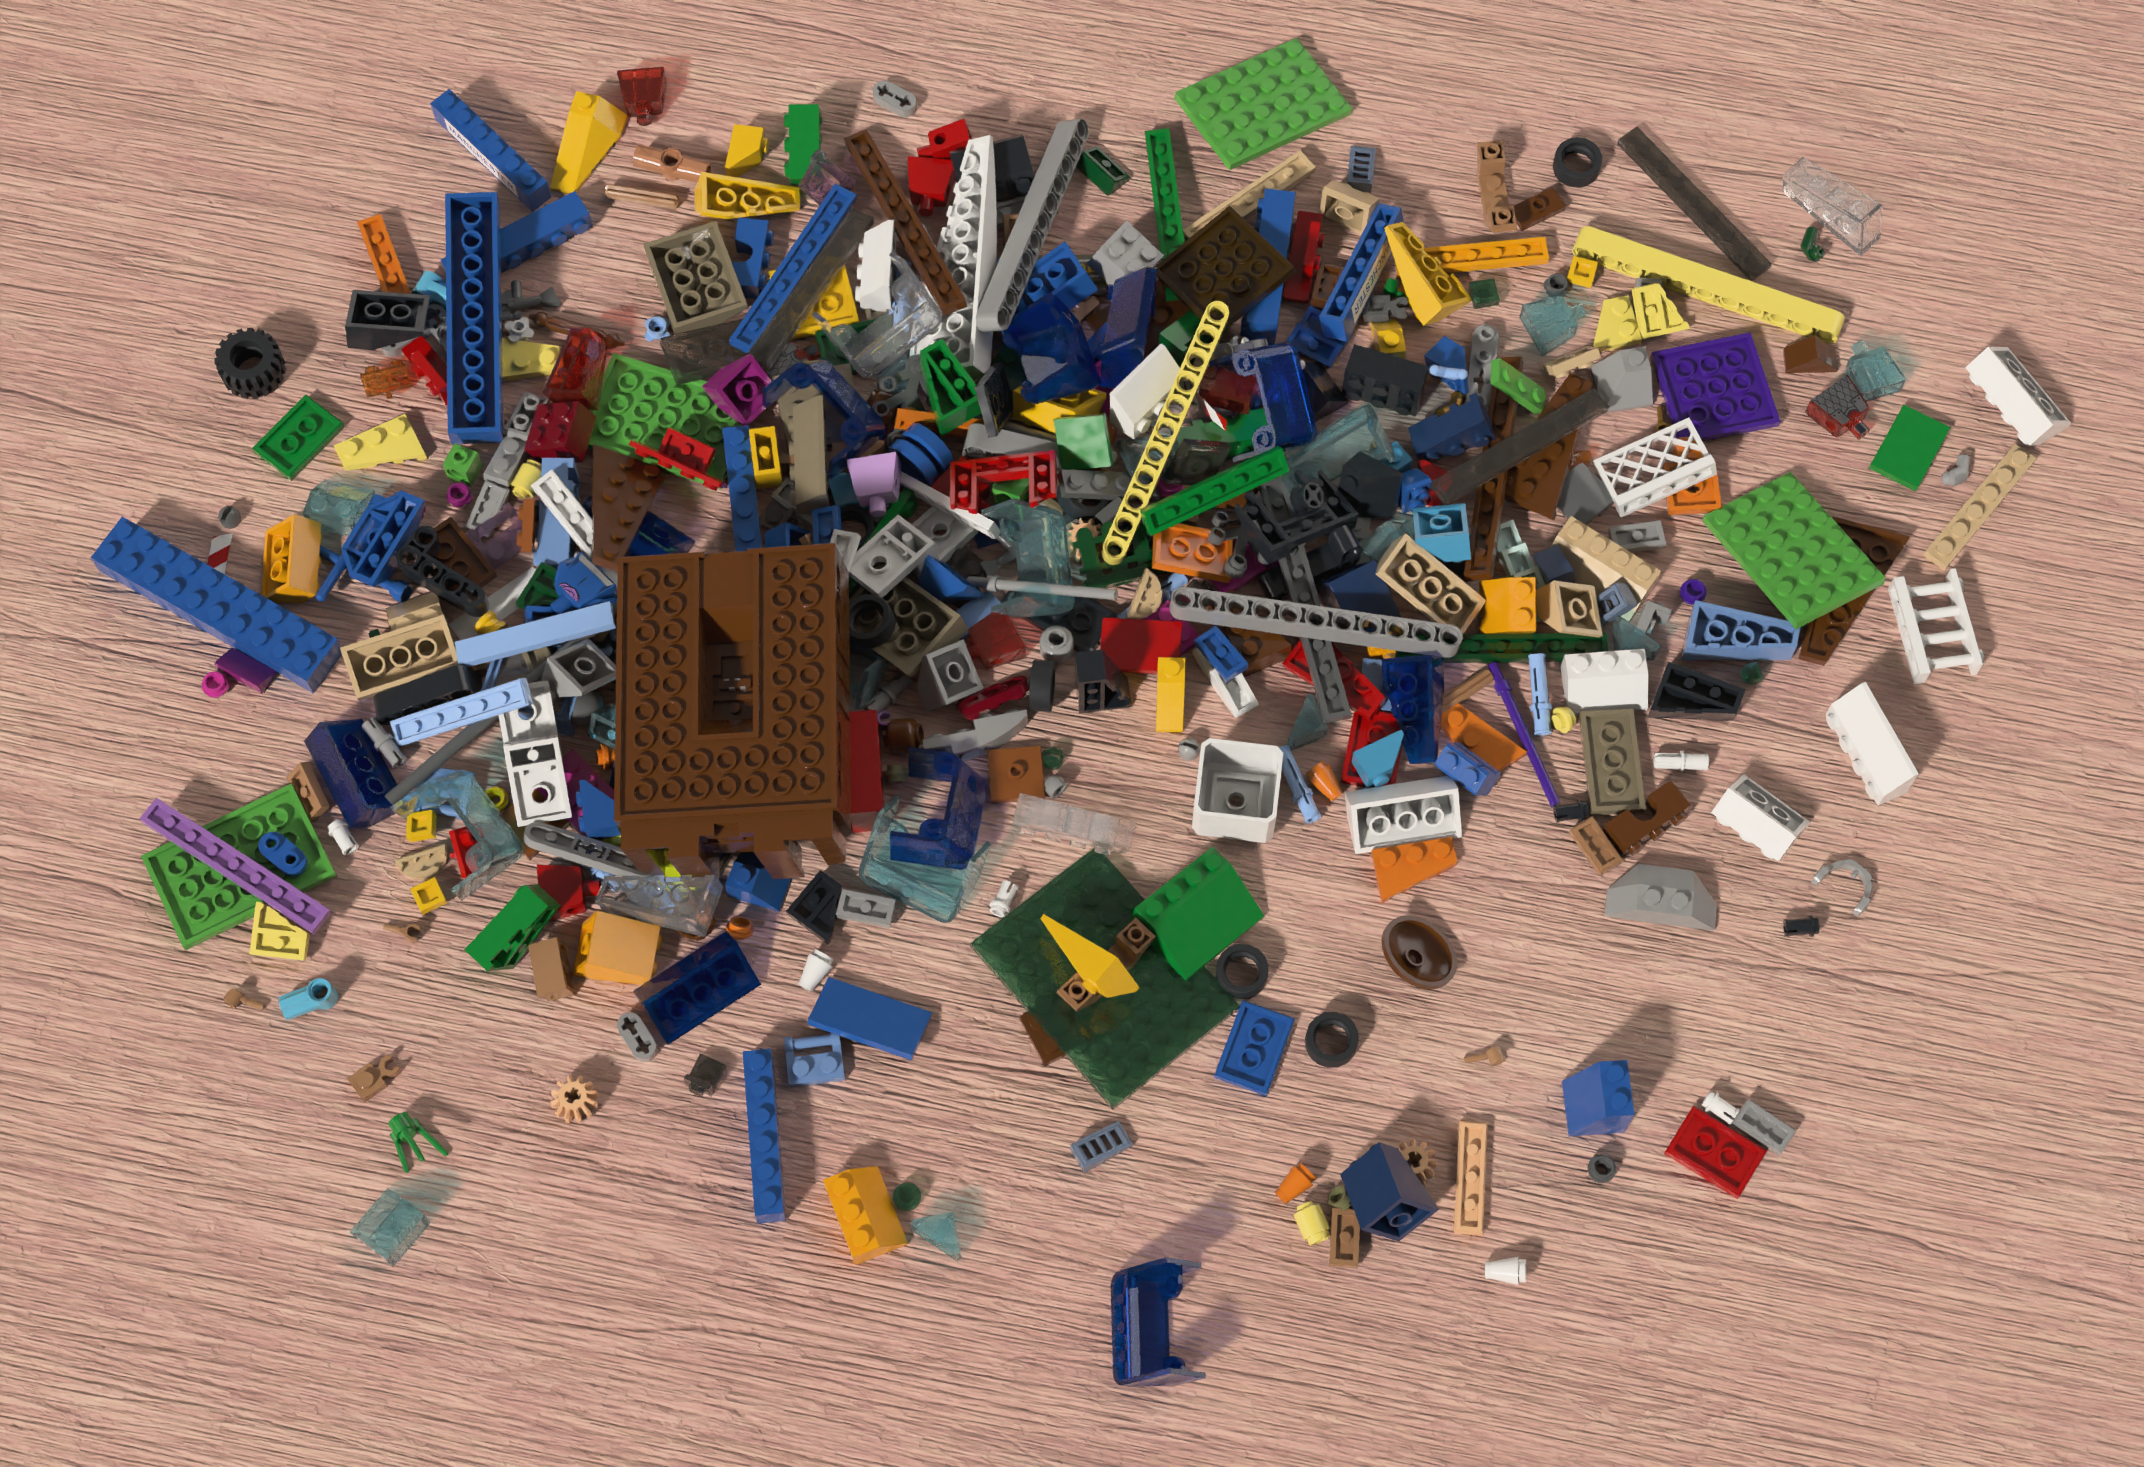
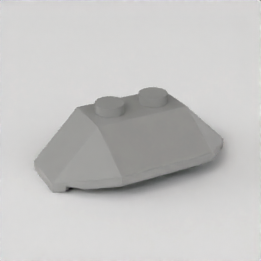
[1604,864,1717,931]

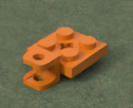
[1662,437,1722,515]

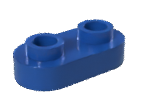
[258,832,308,877]

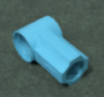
[412,271,446,309]
[278,978,338,1021]

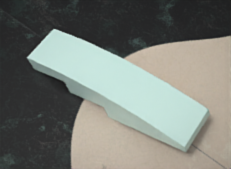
[1496,520,1545,622]

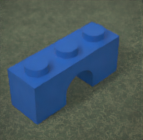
[732,218,774,299]

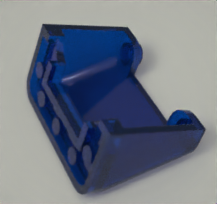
[1002,291,1102,405]

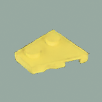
[1631,283,1690,339]
[1593,295,1642,352]

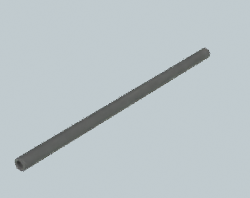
[384,601,617,806]

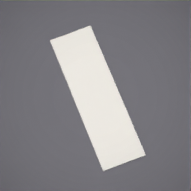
[449,567,536,640]

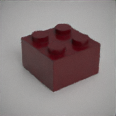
[524,401,596,464]

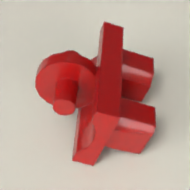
[449,824,491,879]

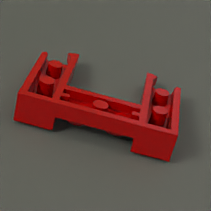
[950,450,1058,514]

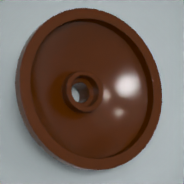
[1381,916,1457,990]

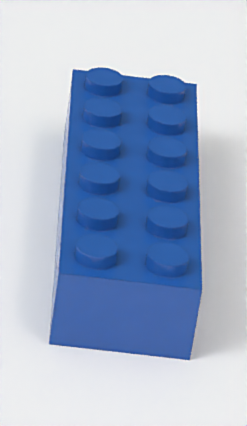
[1240,188,1296,347]

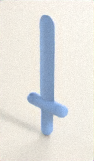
[1428,365,1468,380]

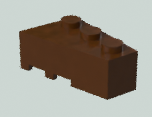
[1208,589,1292,678]

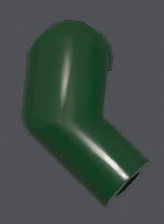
[1800,227,1825,262]

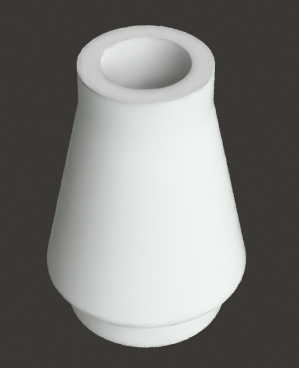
[798,949,834,992]
[1485,1256,1526,1285]

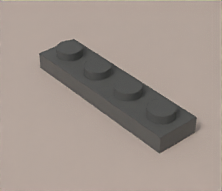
[1057,469,1160,501]

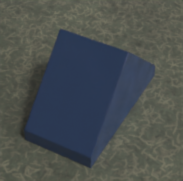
[1532,545,1575,585]

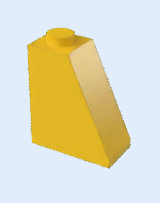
[1156,657,1185,732]

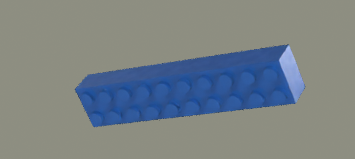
[445,192,504,445]
[90,516,342,694]

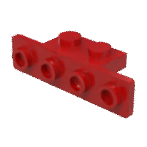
[1283,211,1325,303]
[401,336,447,406]
[629,427,728,491]

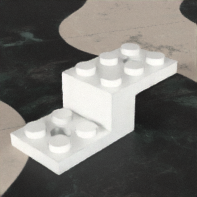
[849,506,978,598]
[499,680,572,827]

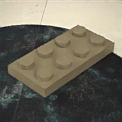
[1579,709,1646,815]

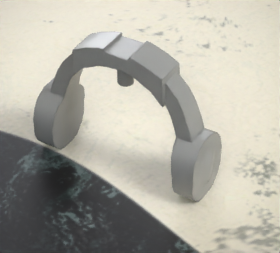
[1214,339,1269,361]
[1811,859,1872,917]

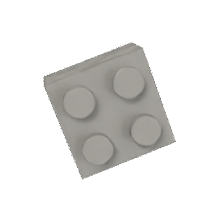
[1087,220,1164,299]

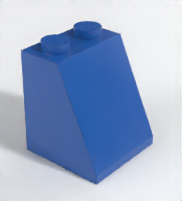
[1562,1060,1635,1137]

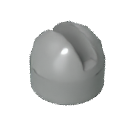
[1178,737,1200,761]
[1044,775,1068,799]

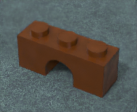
[1603,780,1691,858]

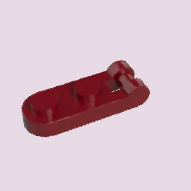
[956,676,1030,721]

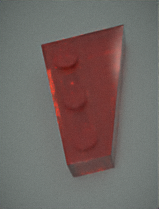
[542,328,608,411]

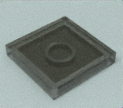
[1163,439,1231,485]

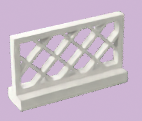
[1593,418,1717,518]

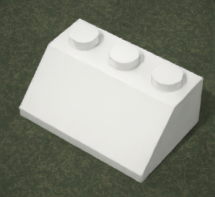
[855,220,896,312]
[1110,344,1185,439]
[1560,649,1648,716]
[1711,774,1810,861]

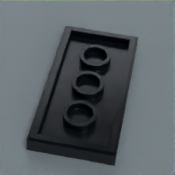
[975,362,1013,438]
[1001,562,1118,652]

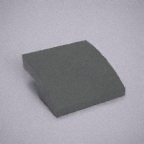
[1557,462,1614,525]

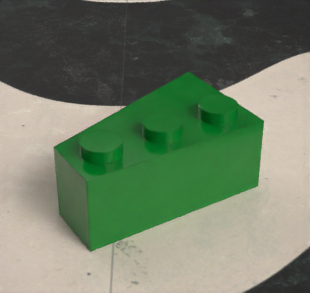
[784,104,822,185]
[1158,310,1232,367]
[920,339,982,436]
[464,884,561,971]

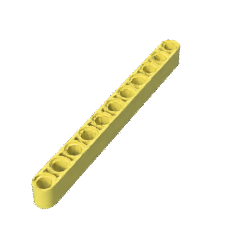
[1572,226,1845,343]
[1102,301,1229,565]

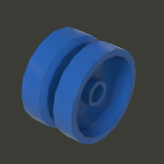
[887,423,954,486]

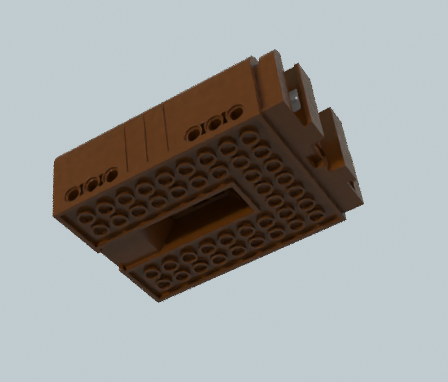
[614,543,851,884]

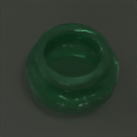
[893,1182,921,1211]

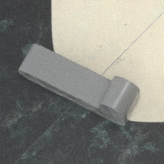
[962,424,1062,474]

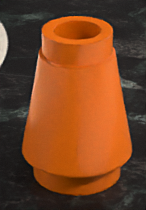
[1306,761,1344,802]
[1274,1162,1316,1205]

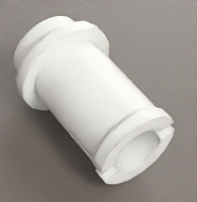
[328,819,359,855]
[990,881,1019,917]
[1701,1091,1739,1125]

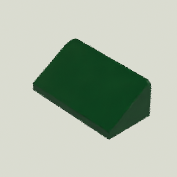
[1076,146,1131,196]

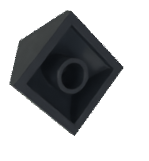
[1285,362,1348,427]

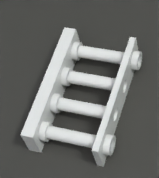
[1888,568,1984,684]

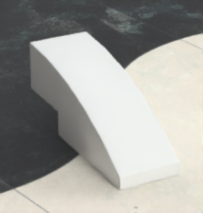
[1191,648,1259,718]

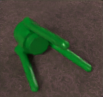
[388,1112,448,1173]

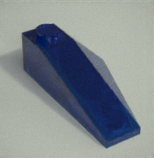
[1382,655,1444,764]

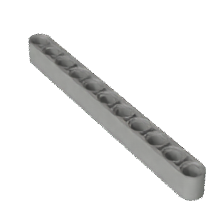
[976,118,1089,332]
[1170,587,1463,658]

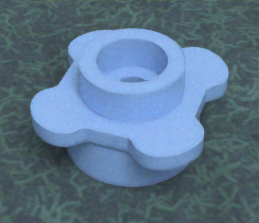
[645,316,670,342]

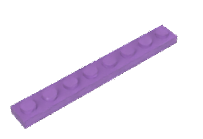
[140,798,331,935]

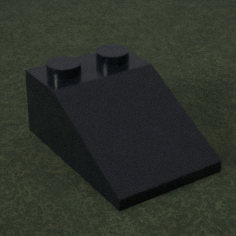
[345,290,430,350]

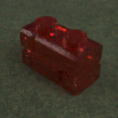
[1199,366,1257,415]

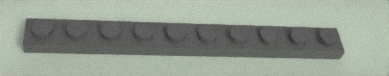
[1258,477,1352,724]

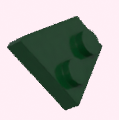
[515,562,559,609]

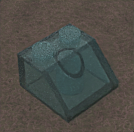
[302,479,375,536]
[350,1188,430,1267]

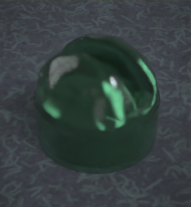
[1741,661,1763,684]
[1042,747,1064,770]

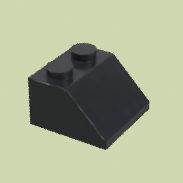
[1338,451,1404,518]

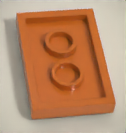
[1152,524,1233,583]

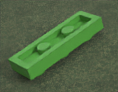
[1490,358,1546,415]

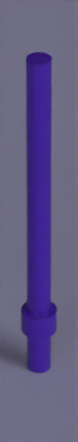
[1488,662,1561,808]

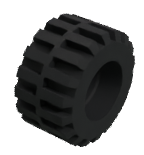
[214,328,286,399]

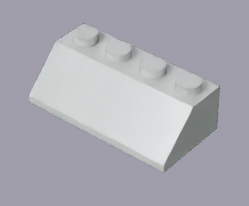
[1965,347,2072,446]
[1826,682,1919,806]
[1345,776,1462,854]

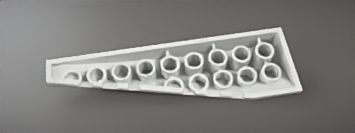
[908,135,997,381]

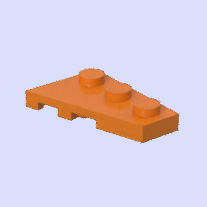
[1435,703,1527,772]
[1371,837,1457,903]

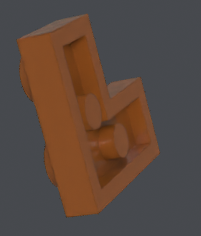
[517,499,540,553]

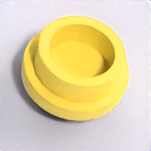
[1551,707,1576,733]

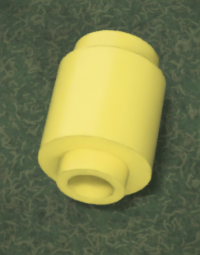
[510,459,542,500]
[1293,1201,1331,1246]

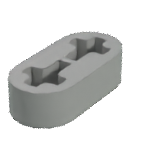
[873,81,917,117]
[617,1012,658,1062]

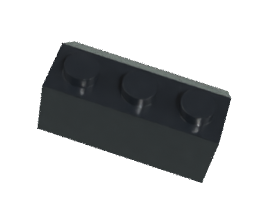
[949,134,1034,202]

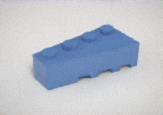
[533,458,581,569]
[1681,600,1800,660]

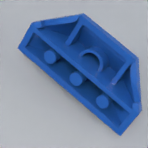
[341,490,425,587]

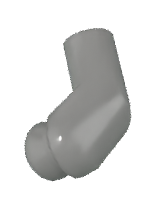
[1941,455,1970,486]

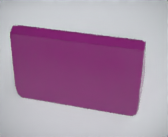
[214,648,277,694]

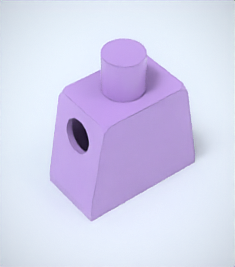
[847,452,901,517]

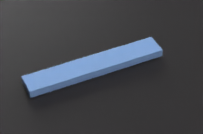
[455,601,616,667]
[390,678,533,747]

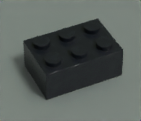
[1342,344,1429,417]

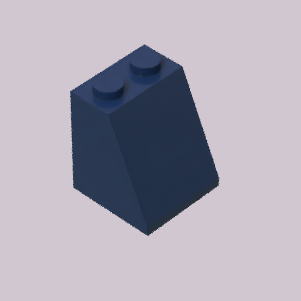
[1315,560,1402,633]
[1340,1142,1438,1241]

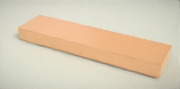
[1453,1121,1488,1236]

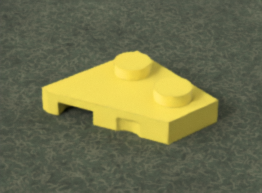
[249,902,310,960]

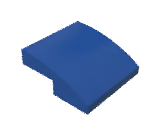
[1285,306,1355,368]

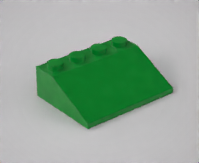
[1129,847,1264,981]

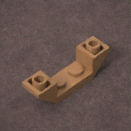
[1477,140,1517,232]
[1057,918,1156,1012]

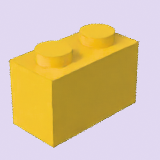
[749,426,783,490]

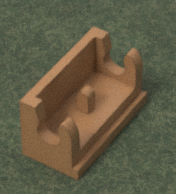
[528,937,575,1001]

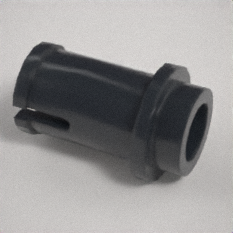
[1553,799,1589,823]
[1783,915,1820,937]

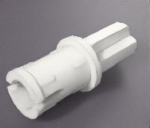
[1653,751,1709,772]

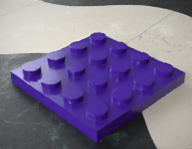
[1650,332,1781,442]

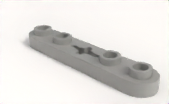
[1465,324,1499,411]
[524,822,654,883]

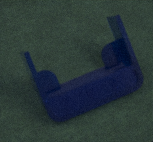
[1097,266,1157,389]
[1209,343,1317,463]
[762,358,885,479]
[890,747,987,870]
[1111,1257,1206,1387]

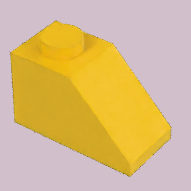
[725,124,769,177]
[1370,319,1406,359]

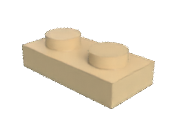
[1543,346,1601,378]

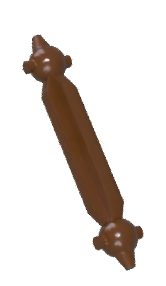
[528,312,625,348]

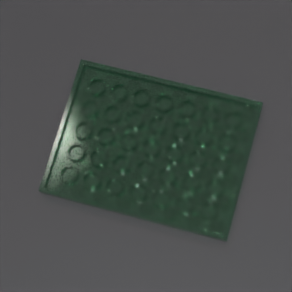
[970,846,1240,1110]

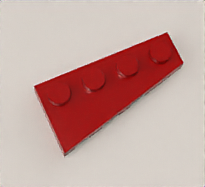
[1282,639,1386,721]

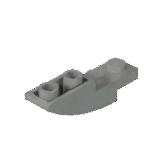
[483,392,549,487]
[923,709,1028,764]

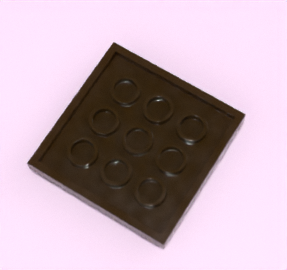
[1152,205,1296,332]

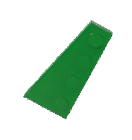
[1171,407,1279,474]

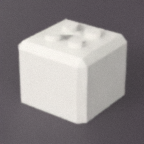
[1192,738,1283,843]

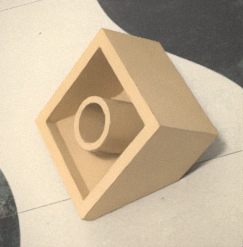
[1320,180,1379,234]
[1536,580,1603,637]
[385,592,449,631]

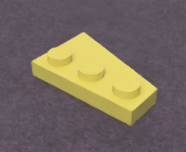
[502,338,563,381]
[334,414,427,471]

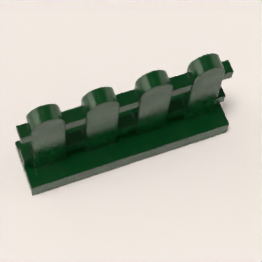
[1072,520,1173,589]

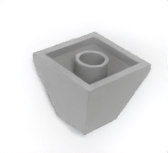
[1591,347,1653,414]
[542,638,616,697]
[917,640,984,712]

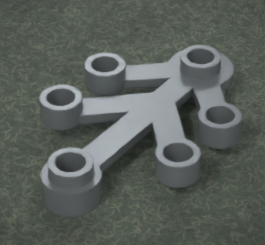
[872,354,932,449]
[1208,510,1268,578]

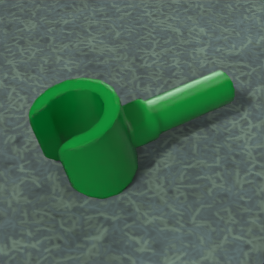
[1383,278,1409,302]

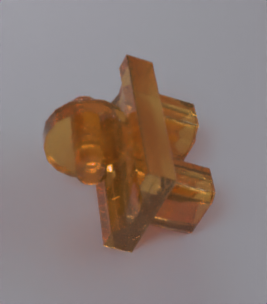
[360,359,413,399]

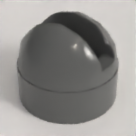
[218,506,241,529]

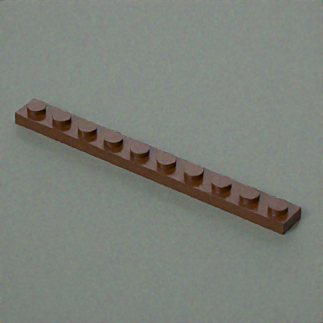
[844,129,967,316]
[1464,356,1524,581]

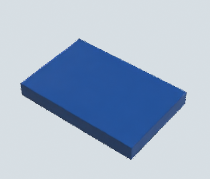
[1214,1000,1295,1097]

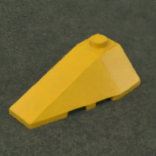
[550,91,628,194]
[695,172,800,219]
[1384,222,1472,326]
[1040,914,1140,998]

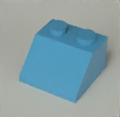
[1412,503,1471,562]

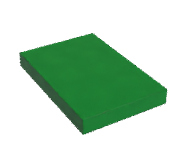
[252,394,345,481]
[1869,404,1951,492]

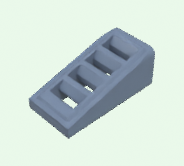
[1347,146,1376,193]
[1596,583,1638,627]
[1070,1121,1133,1173]

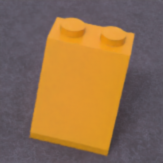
[1479,577,1536,634]
[572,910,662,985]

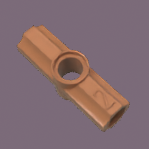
[633,144,712,183]

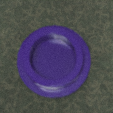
[1680,579,1707,605]

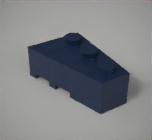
[1408,393,1496,464]

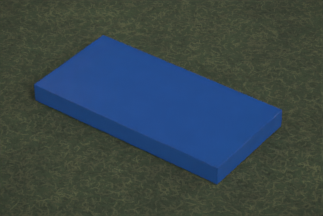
[808,977,932,1061]

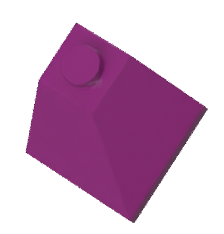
[702,354,777,426]

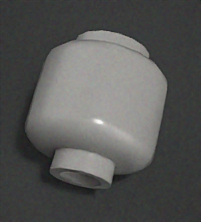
[1040,626,1074,664]

